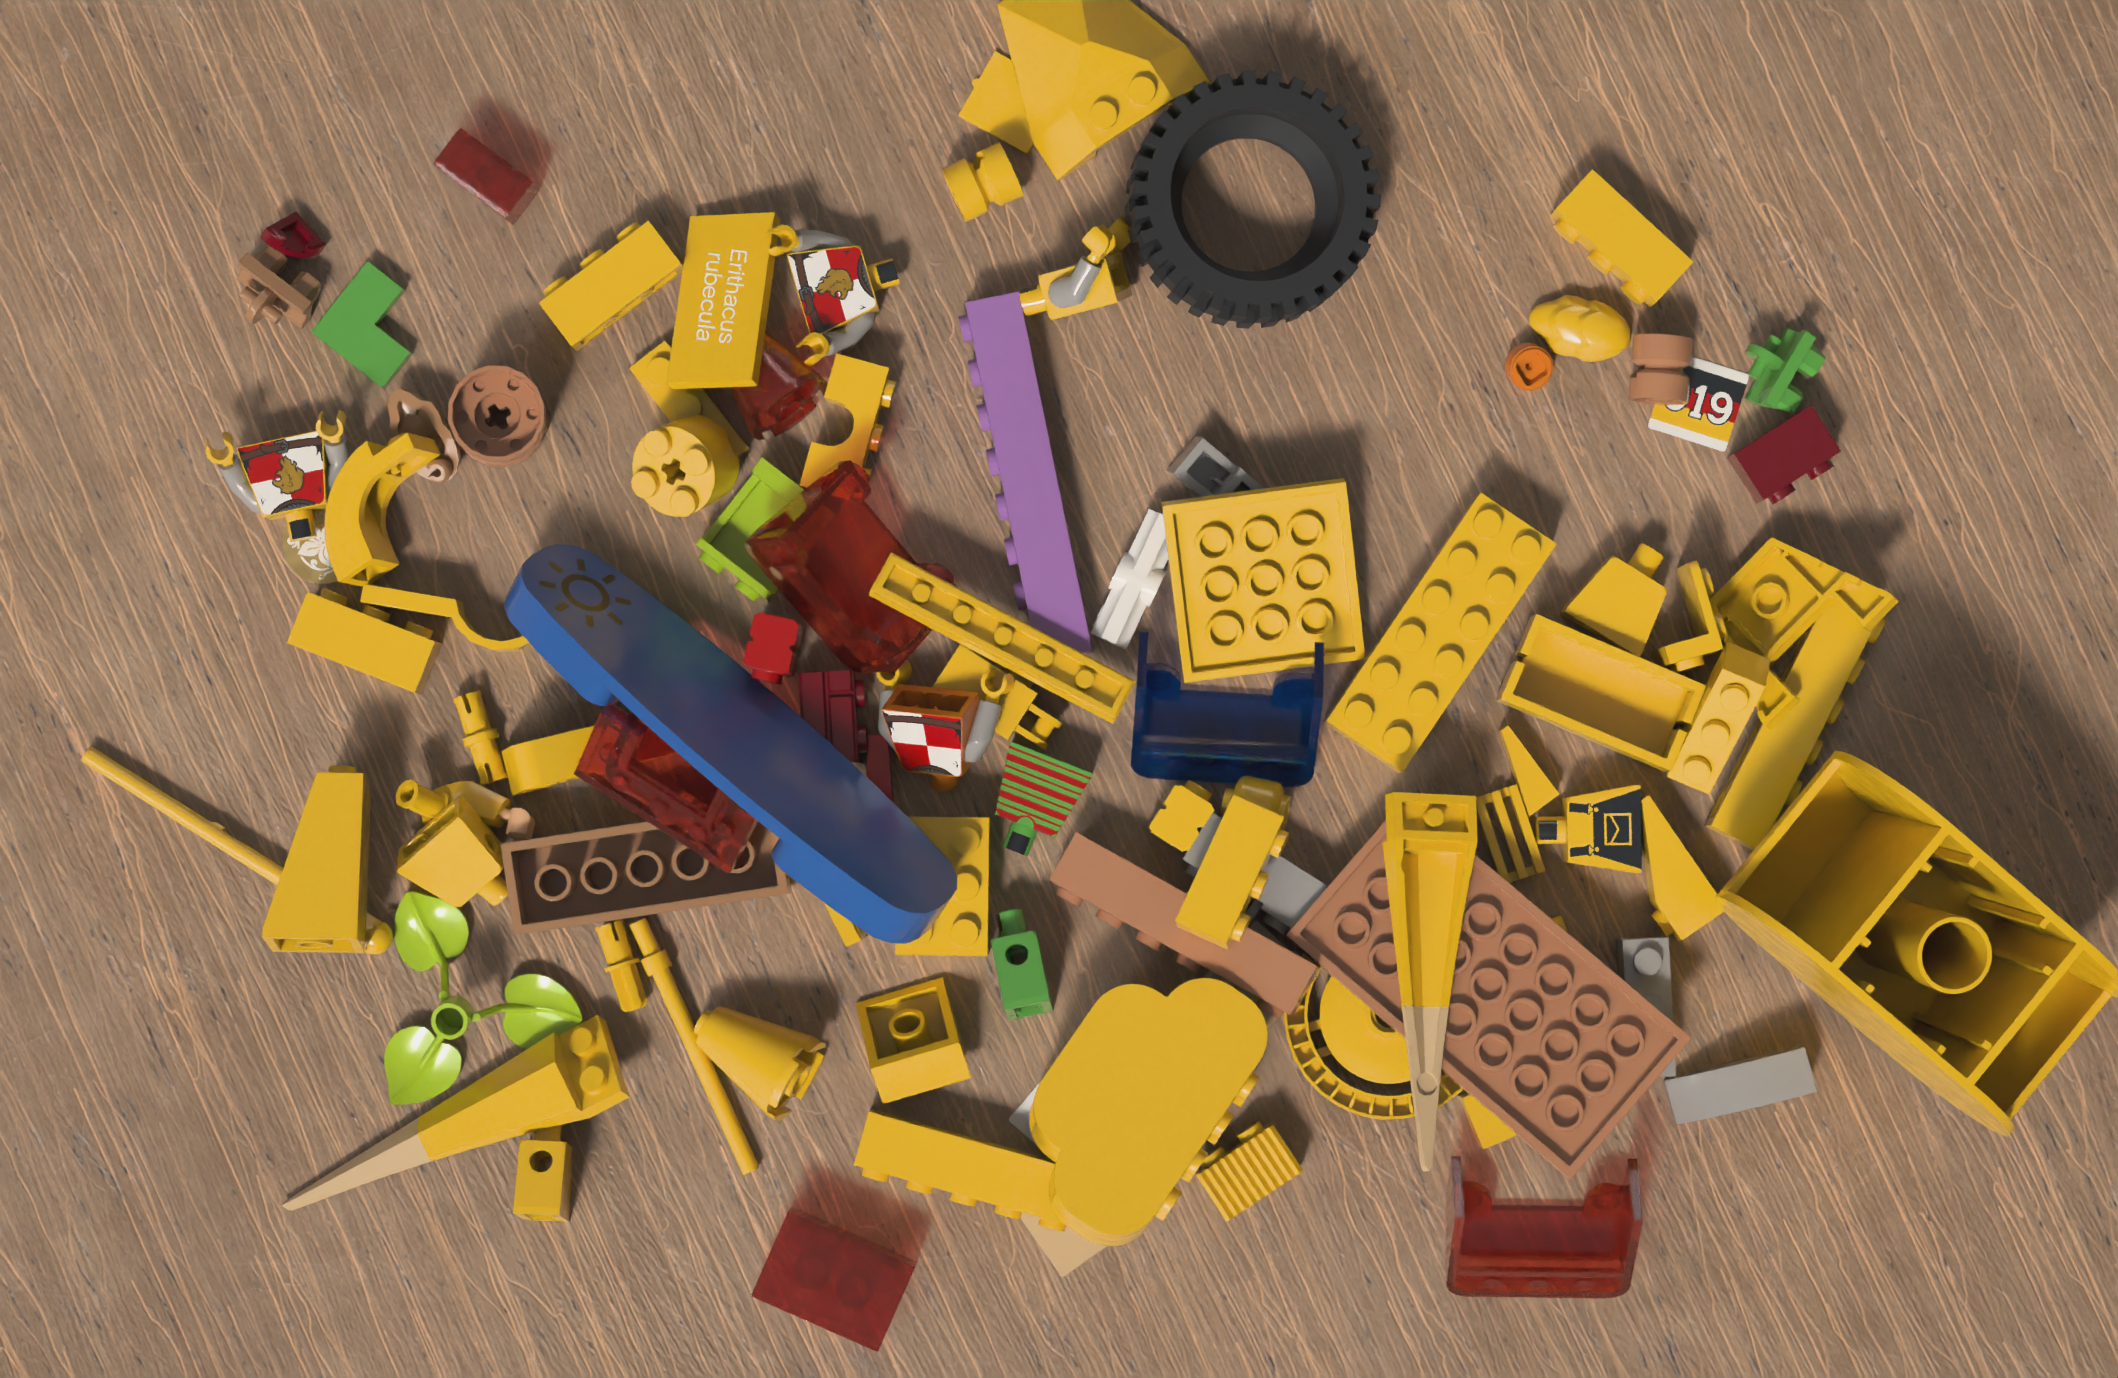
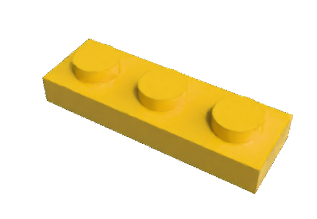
[629,341,750,458]

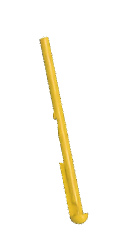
[81,746,393,955]

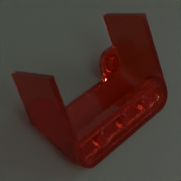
[1445,1156,1643,1299]

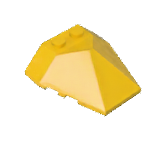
[997,0,1210,181]

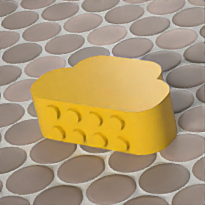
[1029,978,1268,1246]

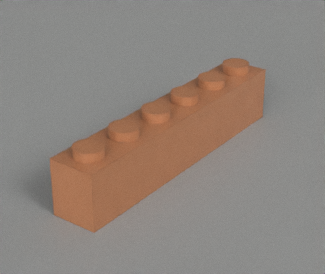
[1049,832,1320,1019]

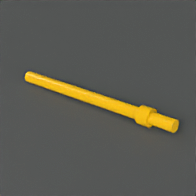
[629,918,759,1175]

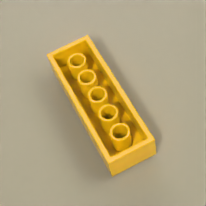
[1323,492,1557,773]

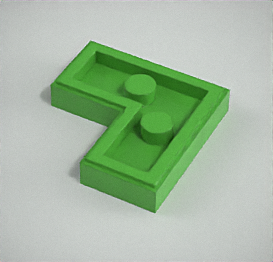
[311,261,413,390]

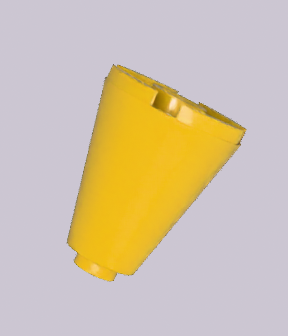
[694,1006,826,1121]

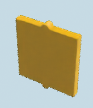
[958,51,1033,155]

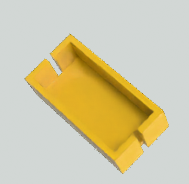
[1495,614,1707,772]

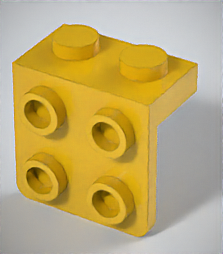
[1652,560,1727,673]

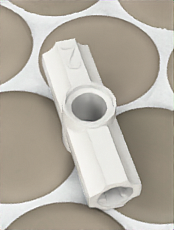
[1091,509,1168,650]

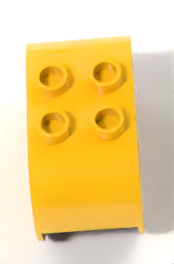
[1715,751,2118,1137]

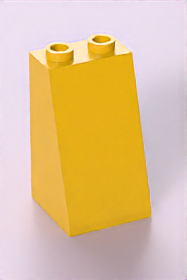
[262,765,371,953]

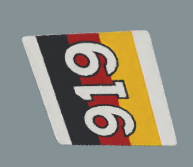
[1648,356,1749,451]

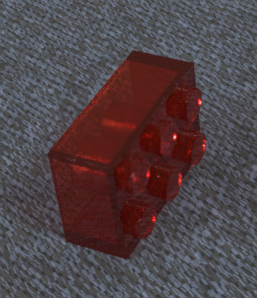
[751,1206,917,1352]

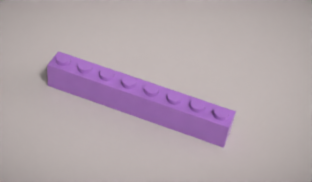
[958,292,1092,654]

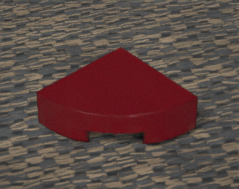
[260,211,326,258]

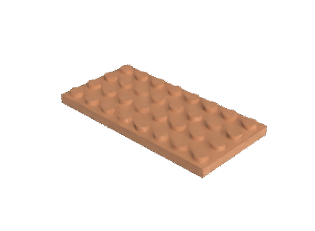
[1286,820,1691,1180]

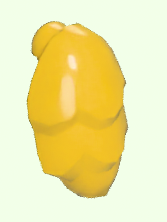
[1529,295,1631,362]

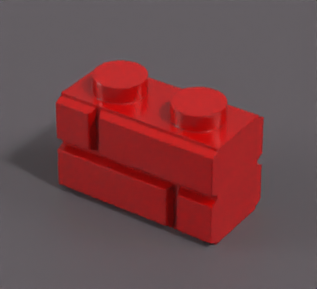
[743,612,805,685]

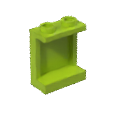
[695,457,837,603]

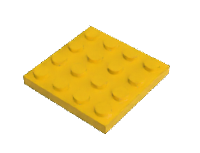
[1161,478,1365,683]

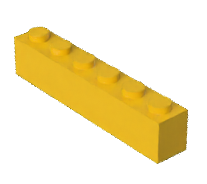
[1704,600,1886,851]
[854,1109,1066,1232]

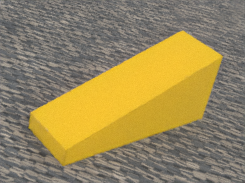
[1499,725,1559,816]

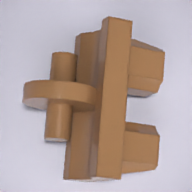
[237,245,321,329]

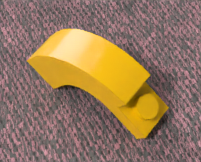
[325,432,441,587]

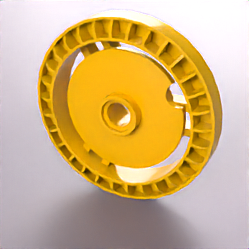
[1284,953,1463,1120]

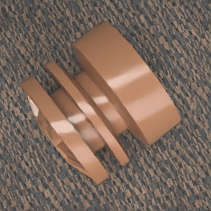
[448,365,547,467]

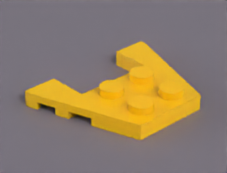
[1709,537,1899,730]

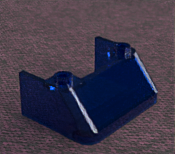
[1131,631,1324,787]

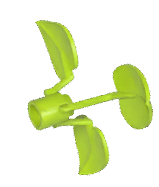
[384,890,583,1105]

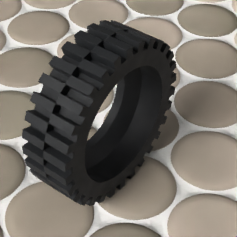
[1125,70,1381,329]

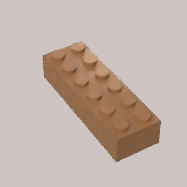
[501,807,792,935]

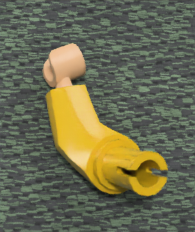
[396,779,535,840]

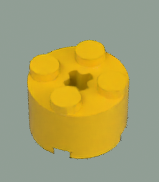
[631,415,739,517]

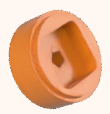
[1505,343,1553,391]

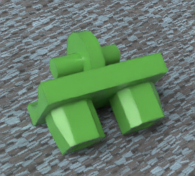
[1745,328,1826,413]

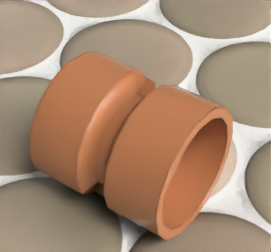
[1628,334,1693,405]

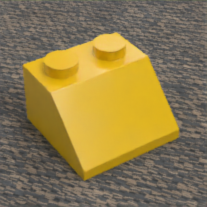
[855,977,971,1104]

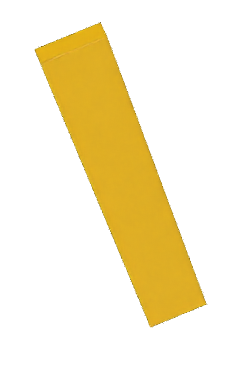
[869,552,1136,724]

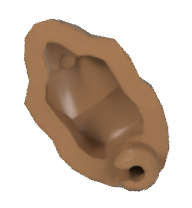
[388,389,461,483]

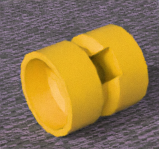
[941,142,1024,223]

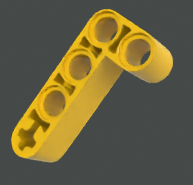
[501,716,678,796]

